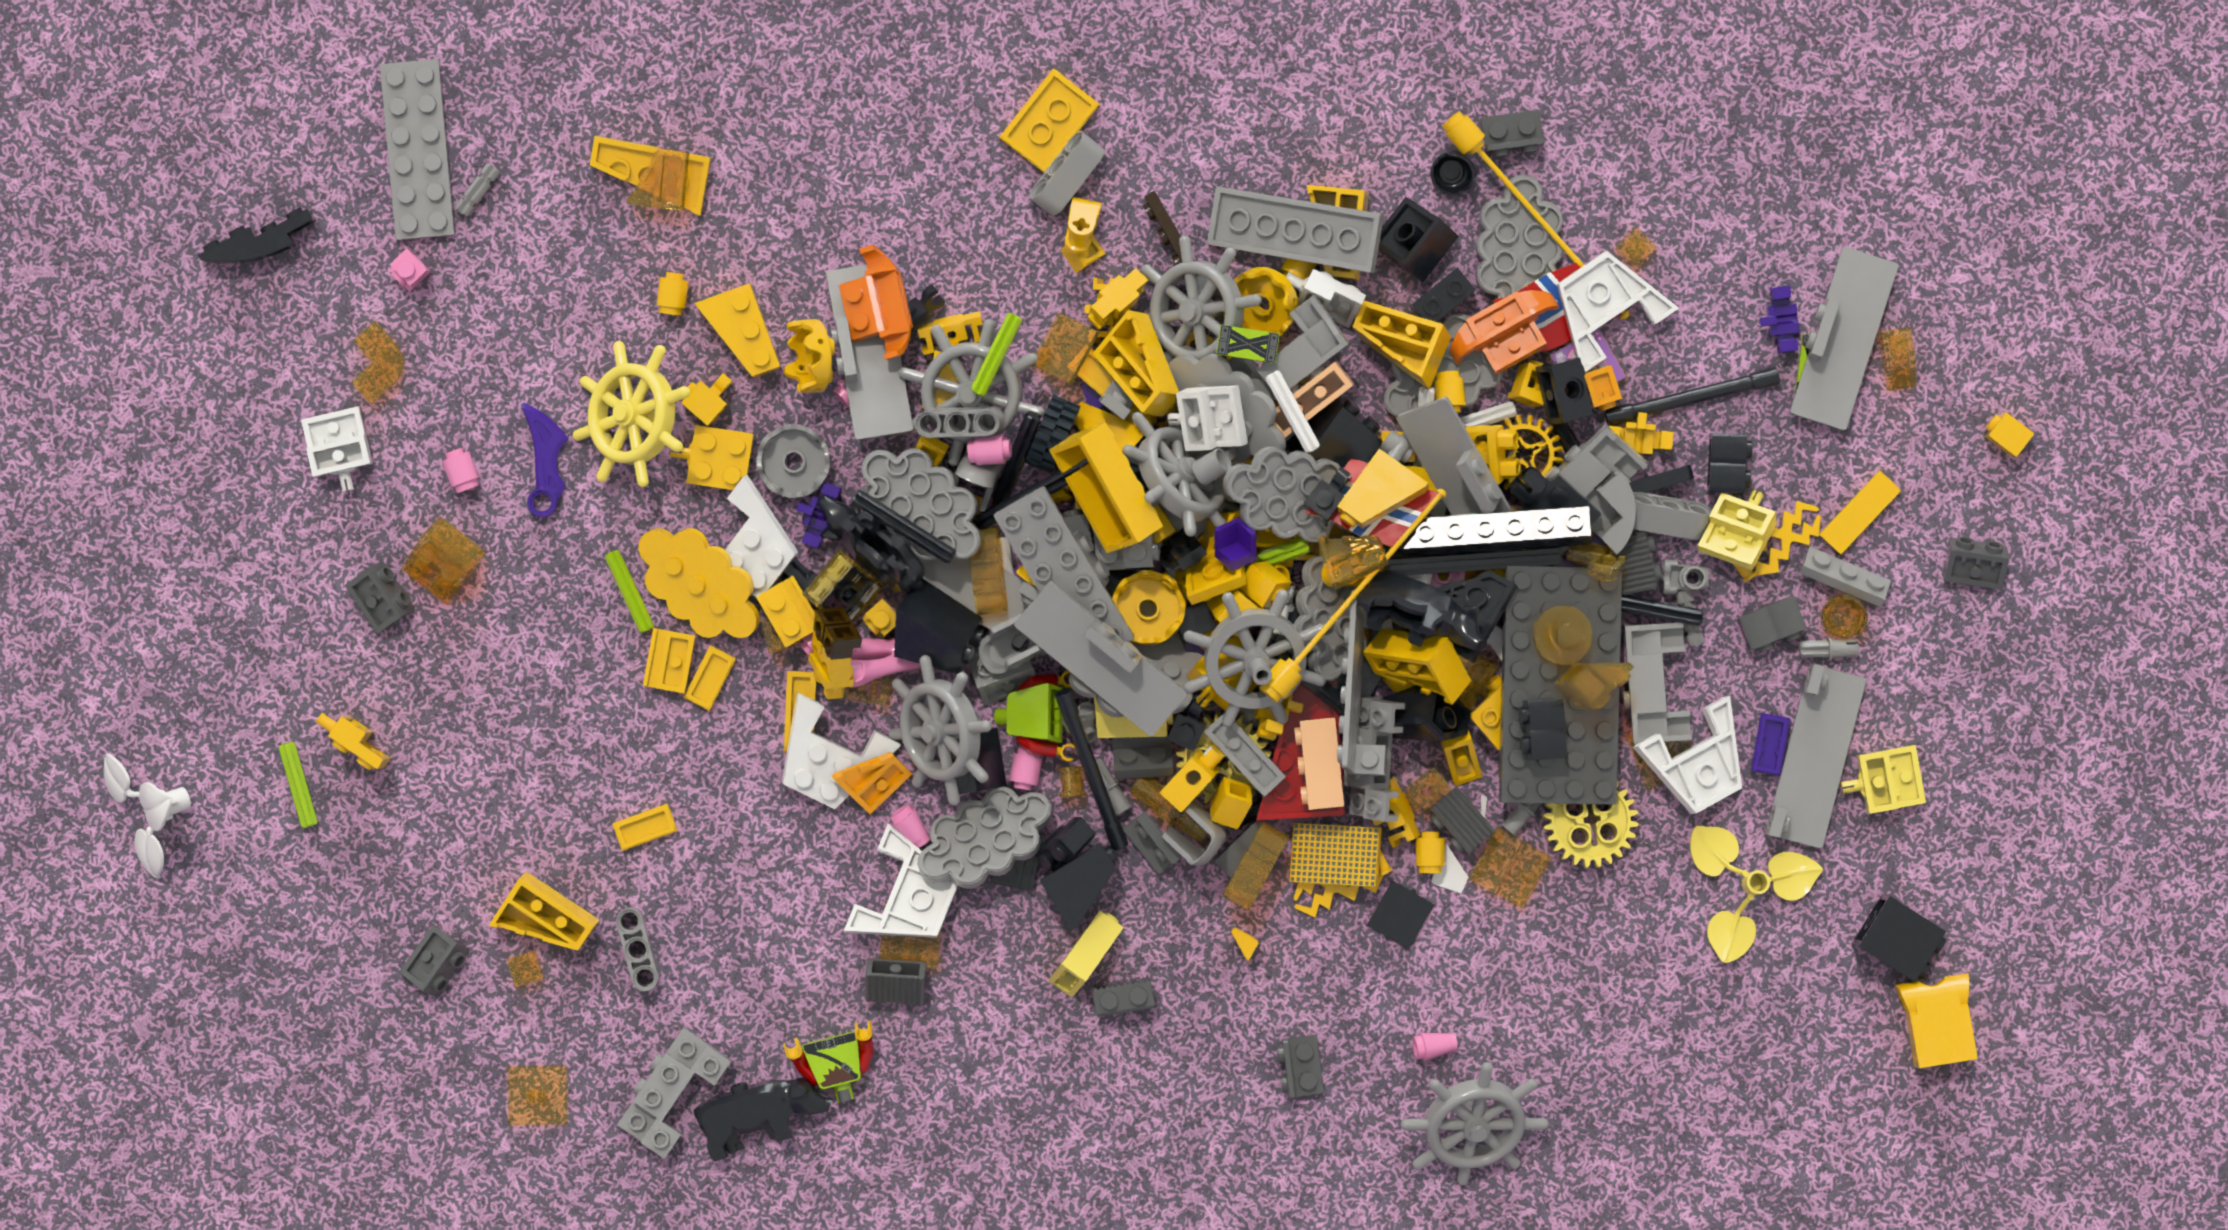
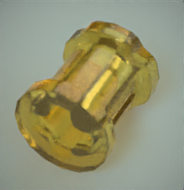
[1057,766,1085,797]

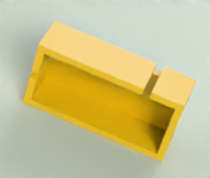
[1049,422,1163,553]

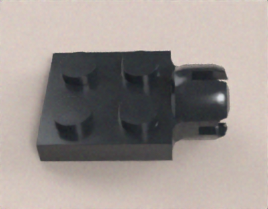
[1509,466,1601,555]

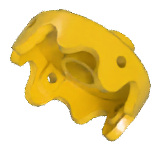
[1222,267,1299,337]
[784,319,835,393]
[1112,570,1186,646]

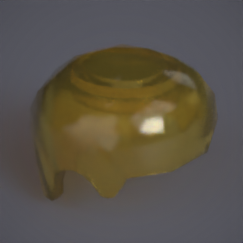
[1821,594,1868,639]

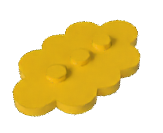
[638,528,760,638]

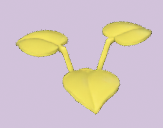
[1690,826,1823,963]

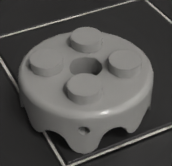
[756,424,831,498]

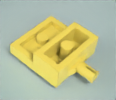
[1698,490,1777,571]
[1841,745,1926,814]

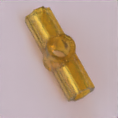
[1129,777,1208,843]

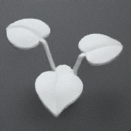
[104,753,191,879]

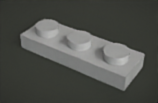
[1800,546,1891,607]
[1204,712,1286,797]

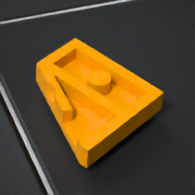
[832,752,912,815]

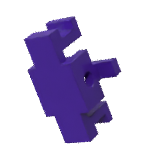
[1759,286,1800,353]
[796,482,842,549]

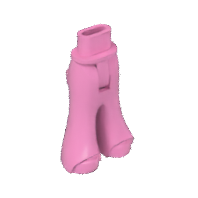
[850,637,921,688]

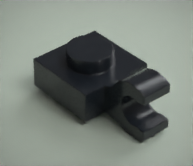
[908,284,945,334]
[1304,467,1352,522]
[1167,696,1207,752]

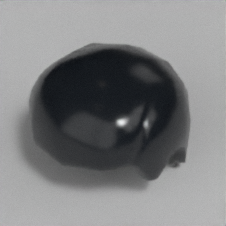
[1430,151,1476,196]

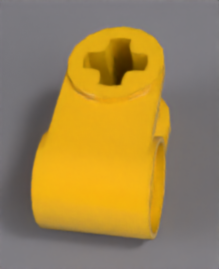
[1064,197,1102,254]

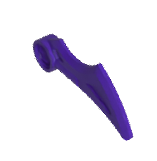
[521,403,569,518]

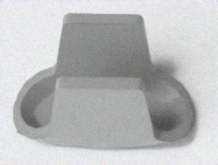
[954,448,1004,513]
[978,613,1045,674]
[1162,800,1227,866]

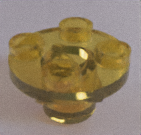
[1533,605,1592,665]

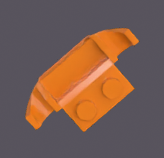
[839,244,914,360]
[1450,290,1560,375]

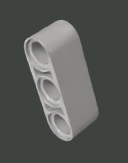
[1029,131,1105,216]
[915,406,1005,438]
[1633,492,1712,540]
[616,907,660,991]

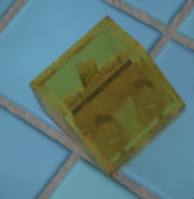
[401,516,486,605]
[1555,661,1634,710]

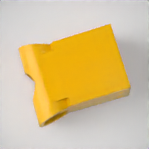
[1895,973,1978,1068]

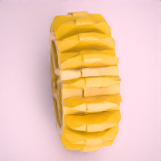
[1503,415,1563,490]

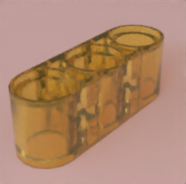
[969,527,1008,616]
[1222,821,1289,911]

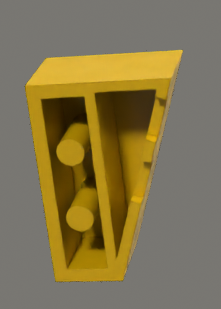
[694,283,782,378]
[1352,301,1451,389]
[1093,310,1179,417]
[1363,629,1472,705]

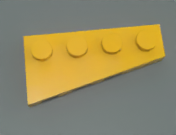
[590,135,711,216]

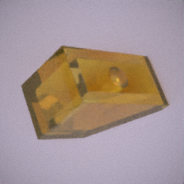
[1877,327,1916,391]

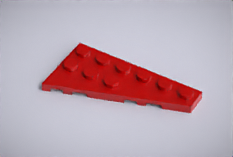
[1256,654,1345,820]

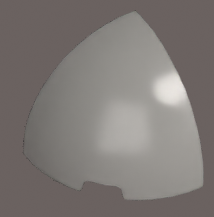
[1585,471,1636,555]

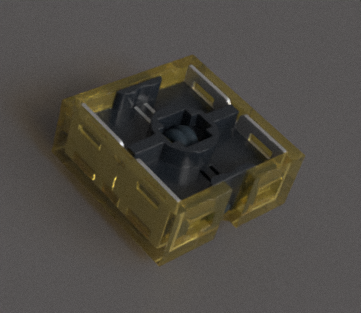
[802,549,884,624]

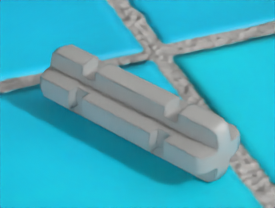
[455,163,500,217]
[1675,590,1705,647]

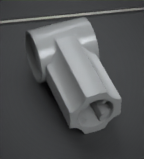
[1192,446,1240,485]

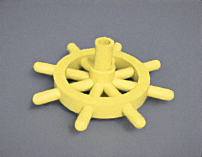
[573,341,690,487]

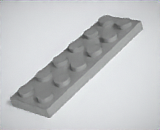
[380,59,455,241]
[1207,186,1384,273]

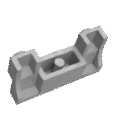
[1228,294,1350,401]
[1522,424,1648,507]
[1621,622,1692,744]
[1343,697,1405,822]
[617,1026,732,1159]

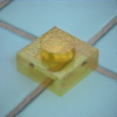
[1614,227,1656,269]
[507,950,544,987]

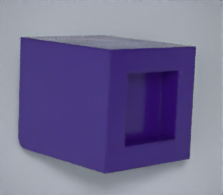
[1214,518,1256,571]

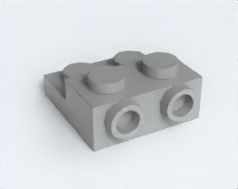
[1093,530,1160,571]

